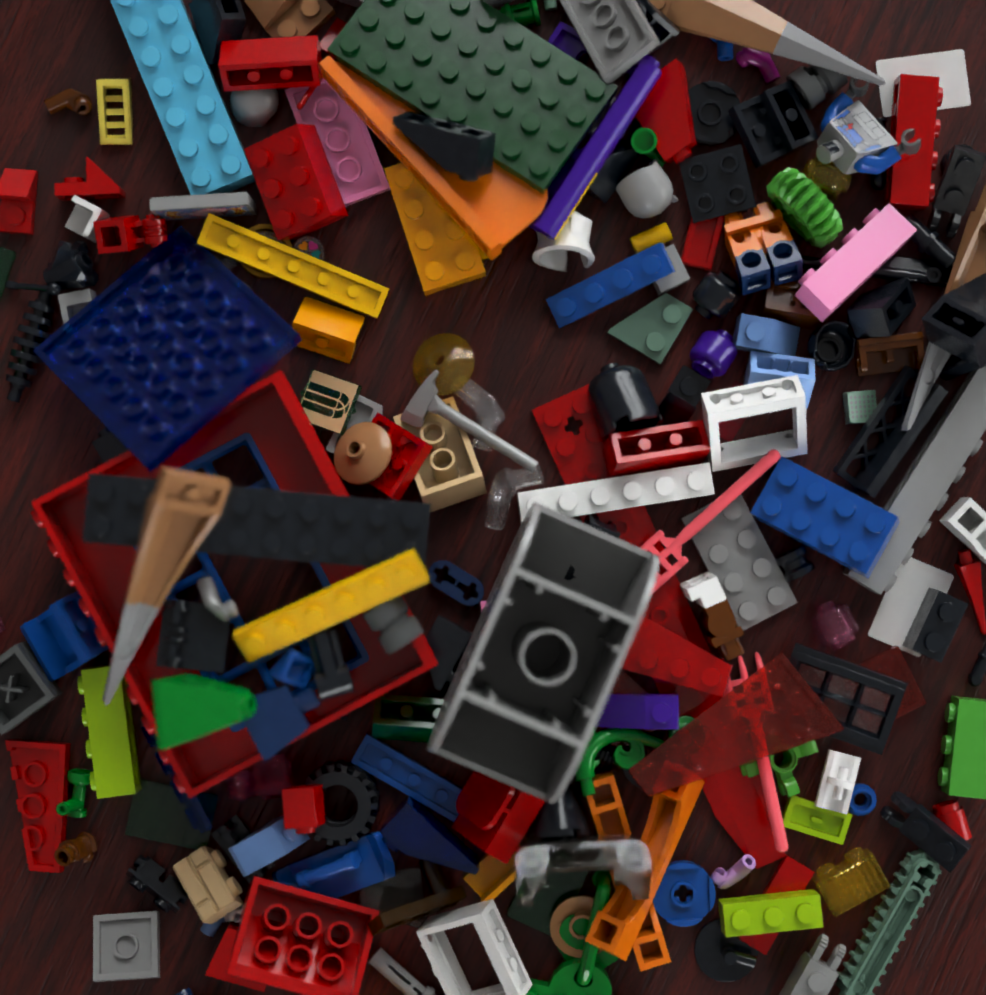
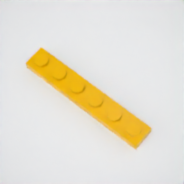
[196,213,389,319]
[232,548,430,663]

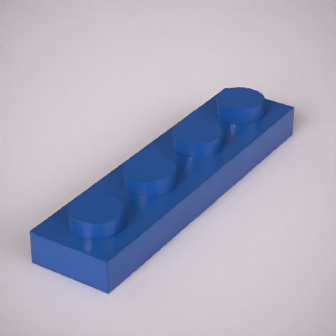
[546,242,676,328]
[351,733,463,822]

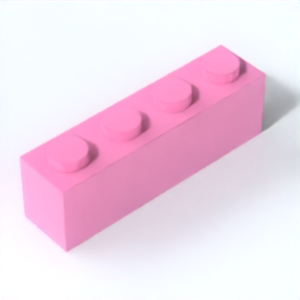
[794,203,917,322]

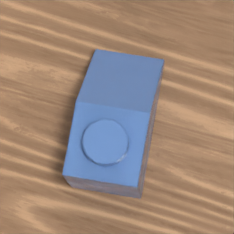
[733,313,800,356]
[228,815,310,877]

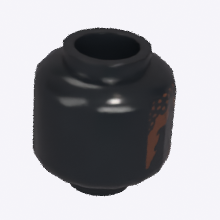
[692,270,740,319]

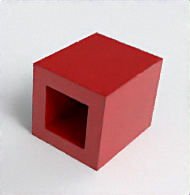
[282,784,325,834]

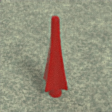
[954,549,986,635]

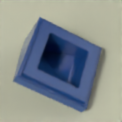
[269,648,315,691]

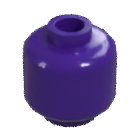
[689,329,737,379]

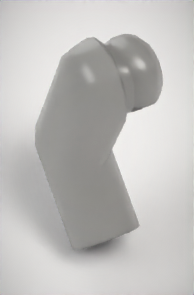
[197,577,239,622]

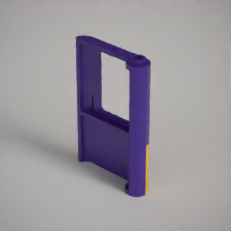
[528,21,662,241]

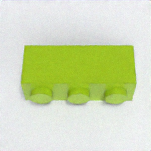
[718,889,824,938]

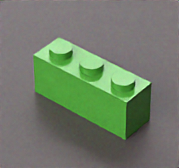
[938,695,986,799]

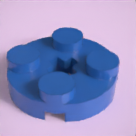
[652,860,716,927]

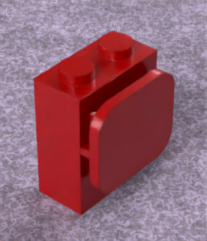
[451,770,545,864]

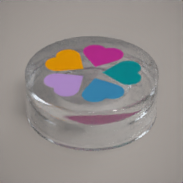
[293,236,325,261]

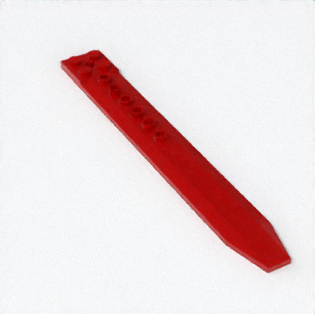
[531,384,786,869]

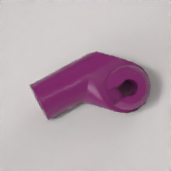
[736,47,781,84]

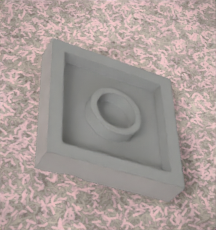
[93,911,160,982]

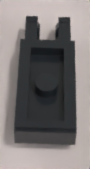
[927,145,986,239]
[880,791,972,873]

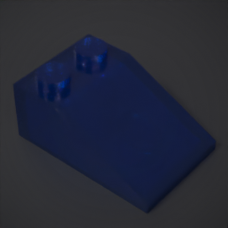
[381,795,480,875]

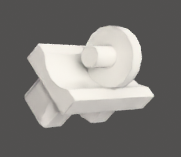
[814,749,861,815]

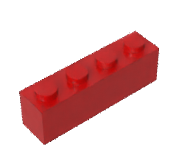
[884,74,943,211]

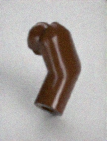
[44,88,93,116]

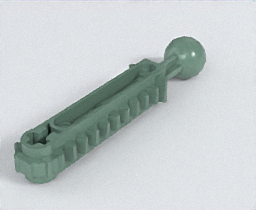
[835,848,942,995]

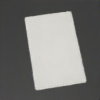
[876,49,971,117]
[868,557,954,657]

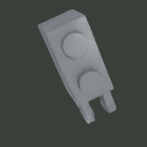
[779,933,846,995]

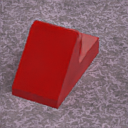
[54,156,126,201]
[0,168,38,235]

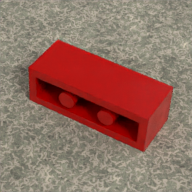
[218,35,322,92]
[602,420,711,478]

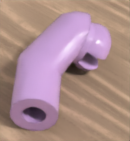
[711,854,756,889]

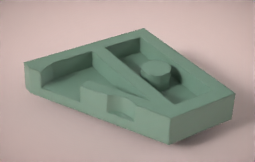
[607,293,693,365]

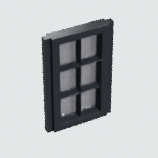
[771,642,908,755]

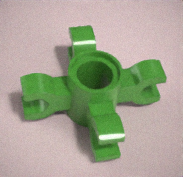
[739,719,819,797]

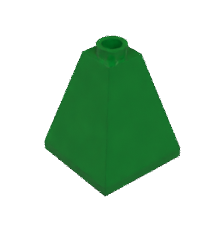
[151,673,256,750]

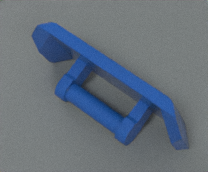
[272,831,396,898]

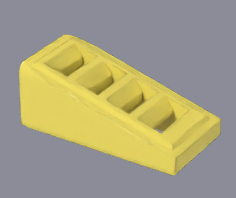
[96,78,133,145]

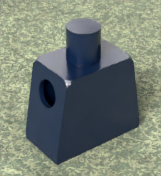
[243,684,321,761]

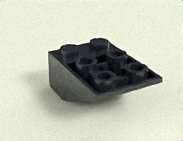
[922,273,986,369]

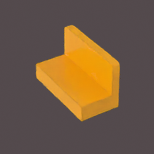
[289,297,365,364]
[463,844,532,902]

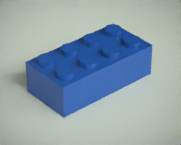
[750,456,900,579]

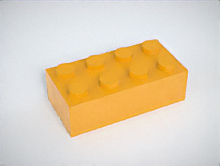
[384,163,486,296]

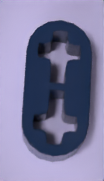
[428,560,484,606]

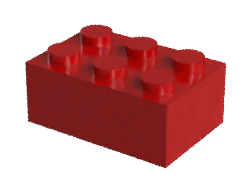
[244,124,349,240]

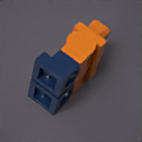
[724,201,803,295]

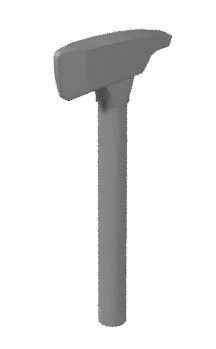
[401,369,539,472]

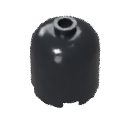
[587,363,663,441]

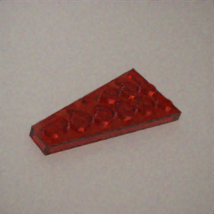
[628,652,844,798]

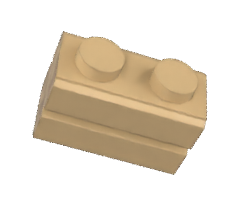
[172,846,243,924]

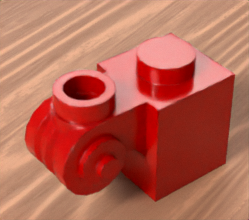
[93,214,168,254]

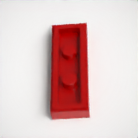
[737,855,815,955]

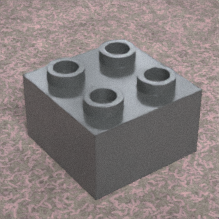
[0,641,63,735]

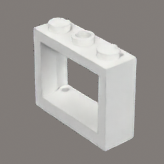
[701,375,808,472]
[416,899,533,995]

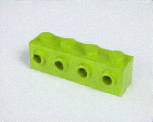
[77,664,142,799]

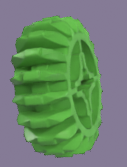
[766,167,843,248]

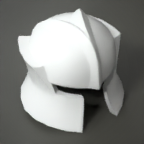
[532,210,595,272]

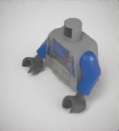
[816,77,921,175]

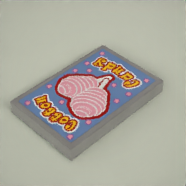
[149,192,257,221]

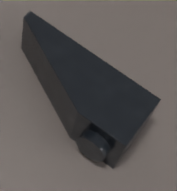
[393,111,496,181]

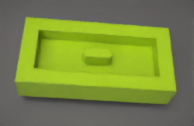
[782,795,853,845]

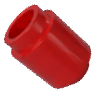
[932,799,972,841]

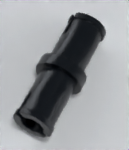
[906,213,957,272]

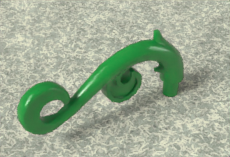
[575,715,705,797]

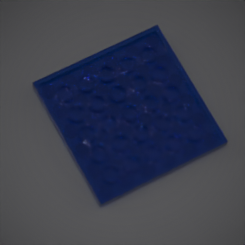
[33,226,302,473]

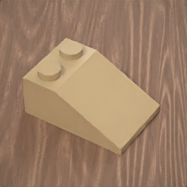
[393,396,487,513]

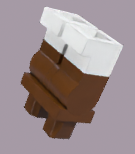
[680,571,745,661]

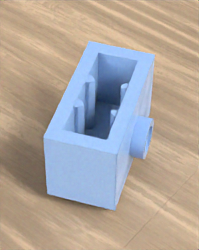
[743,351,816,409]

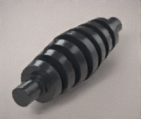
[5,291,55,403]

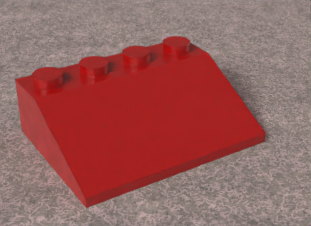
[226,876,380,995]

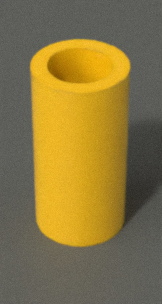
[630,222,673,254]

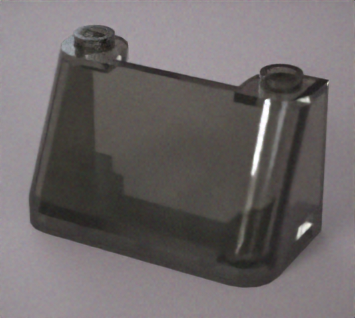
[514,833,652,907]

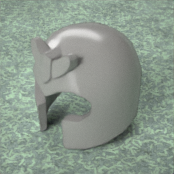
[616,159,678,219]

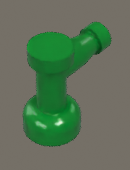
[631,128,666,167]
[56,768,92,818]

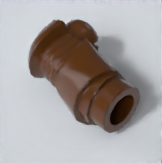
[54,831,98,867]

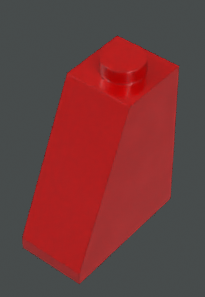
[635,59,697,164]

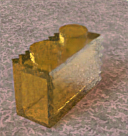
[811,847,891,917]

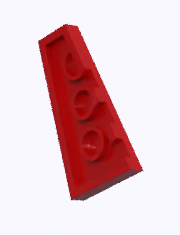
[621,615,733,697]
[5,739,71,873]

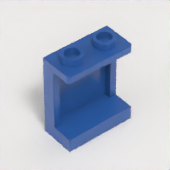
[20,591,109,682]

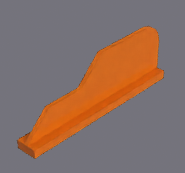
[319,55,548,261]

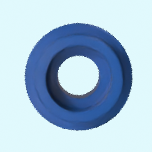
[848,783,877,816]

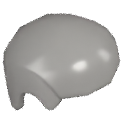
[230,89,279,127]

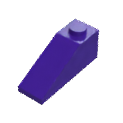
[595,694,680,729]

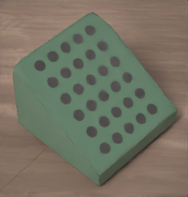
[843,390,877,425]

